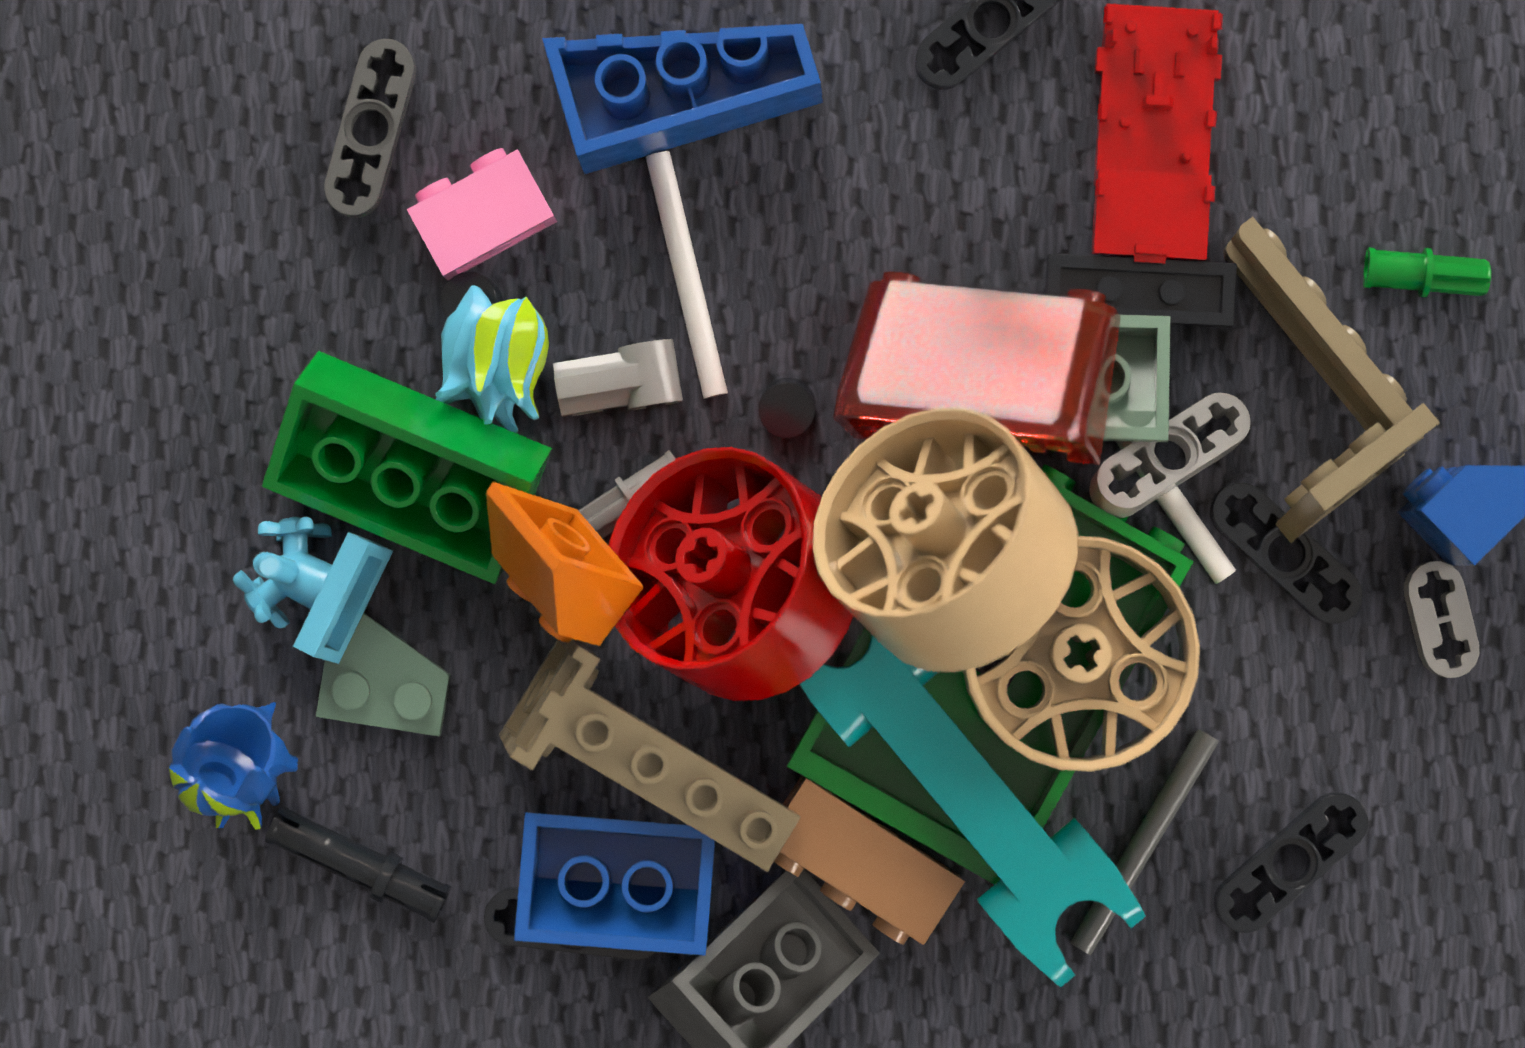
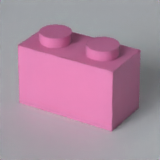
[407,148,557,281]

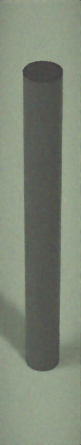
[1070,729,1220,955]

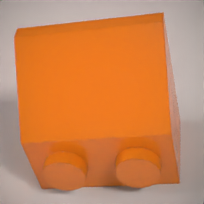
[486,482,644,646]

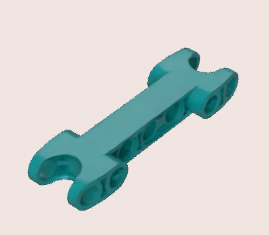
[800,634,1146,987]

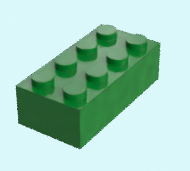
[262,351,552,584]

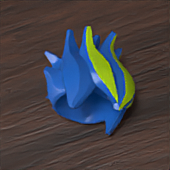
[169,702,298,830]

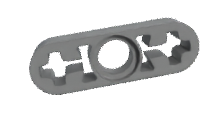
[1089,393,1250,518]

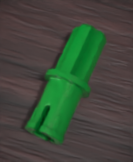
[1363,248,1492,298]

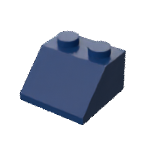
[1397,465,1525,566]

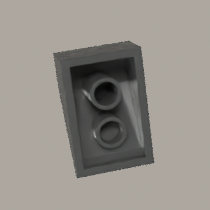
[647,869,880,1048]

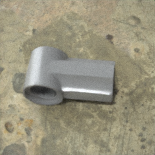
[553,339,683,417]

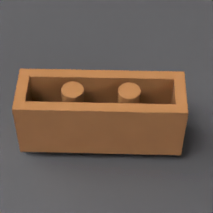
[774,775,965,945]

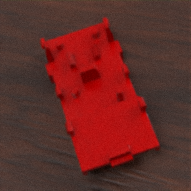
[1092,3,1223,264]

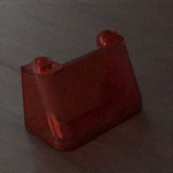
[833,272,1121,465]

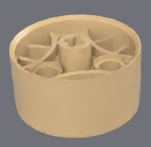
[813,408,1078,672]
[963,536,1200,771]

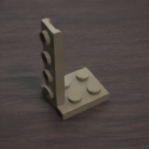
[1223,216,1440,543]
[499,639,801,872]

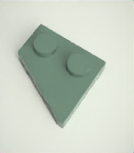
[316,613,451,736]

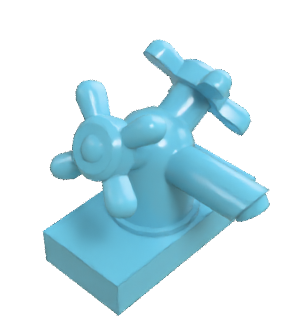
[233,517,393,664]

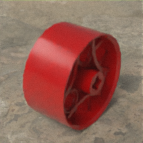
[608,447,853,701]

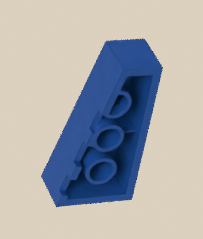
[542,24,823,174]

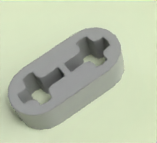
[1404,561,1480,678]

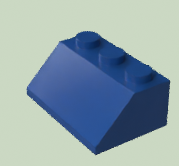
[514,812,715,956]

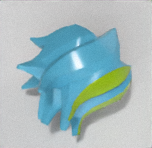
[435,285,549,433]

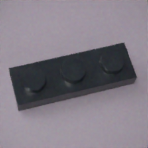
[1044,254,1237,328]

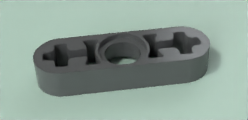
[324,39,416,218]

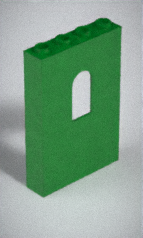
[786,464,1194,884]

